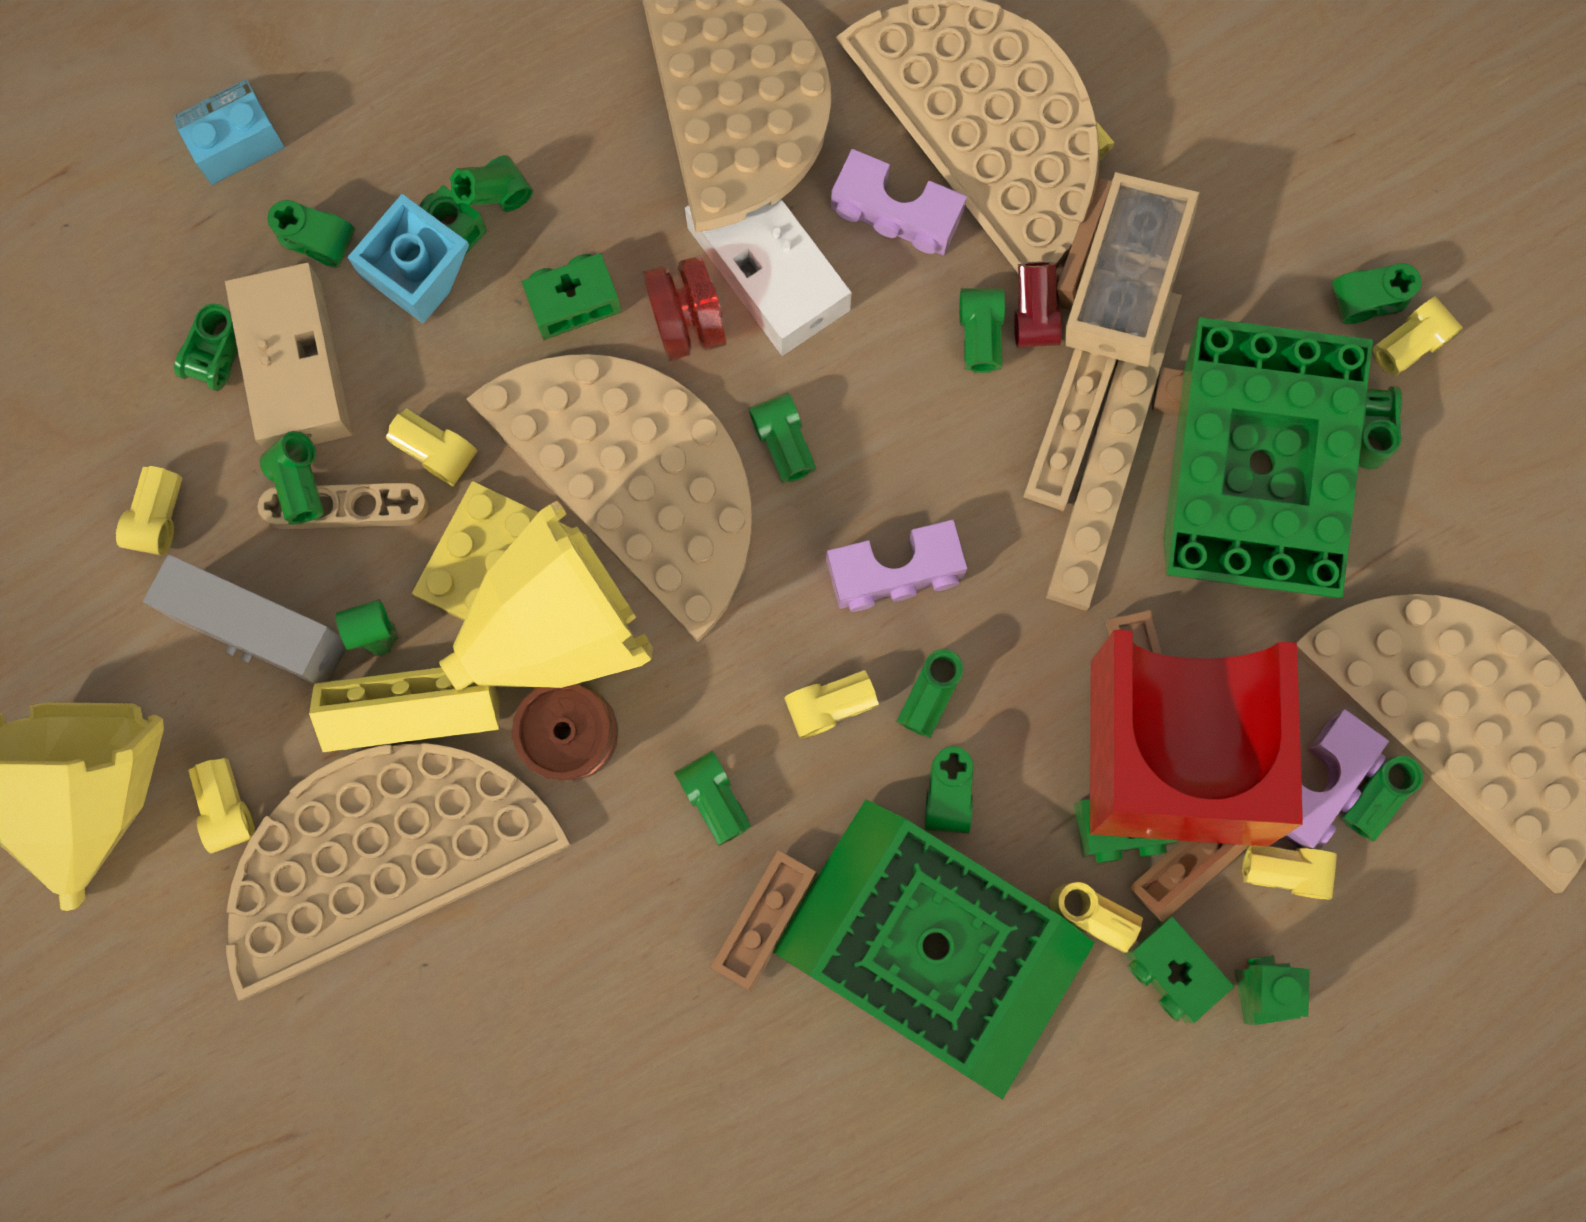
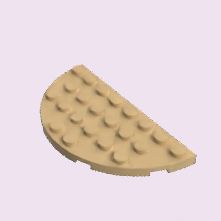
[642,0,831,233]
[836,0,1100,273]
[467,354,752,643]
[1296,594,1586,893]
[226,743,572,1001]

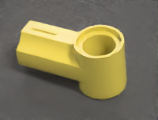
[1372,296,1463,376]
[386,408,478,486]
[116,466,183,556]
[784,670,879,739]
[188,758,255,854]
[1242,845,1337,900]
[1049,882,1143,953]

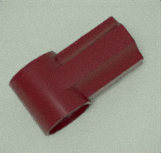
[1014,261,1062,348]

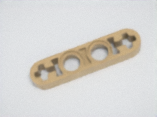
[257,483,429,529]

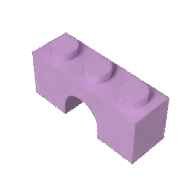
[831,149,967,256]
[826,519,967,612]
[1283,709,1389,849]

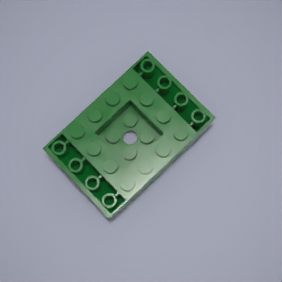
[1163,317,1373,599]
[773,799,1095,1100]

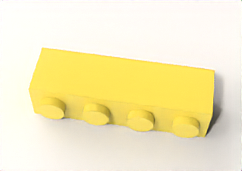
[309,667,500,752]

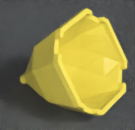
[439,501,653,691]
[0,702,164,911]

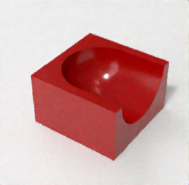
[1090,630,1303,847]

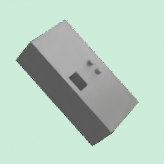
[143,554,346,684]

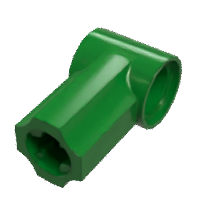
[450,155,533,212]
[959,288,1005,373]
[748,392,816,483]
[260,431,324,525]
[335,599,398,656]
[896,649,963,739]
[674,751,752,846]
[1340,756,1423,842]

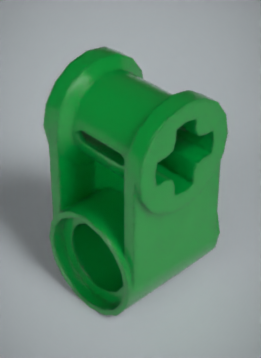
[267,200,355,268]
[1331,263,1422,324]
[174,303,238,391]
[1359,386,1402,469]
[924,746,974,834]

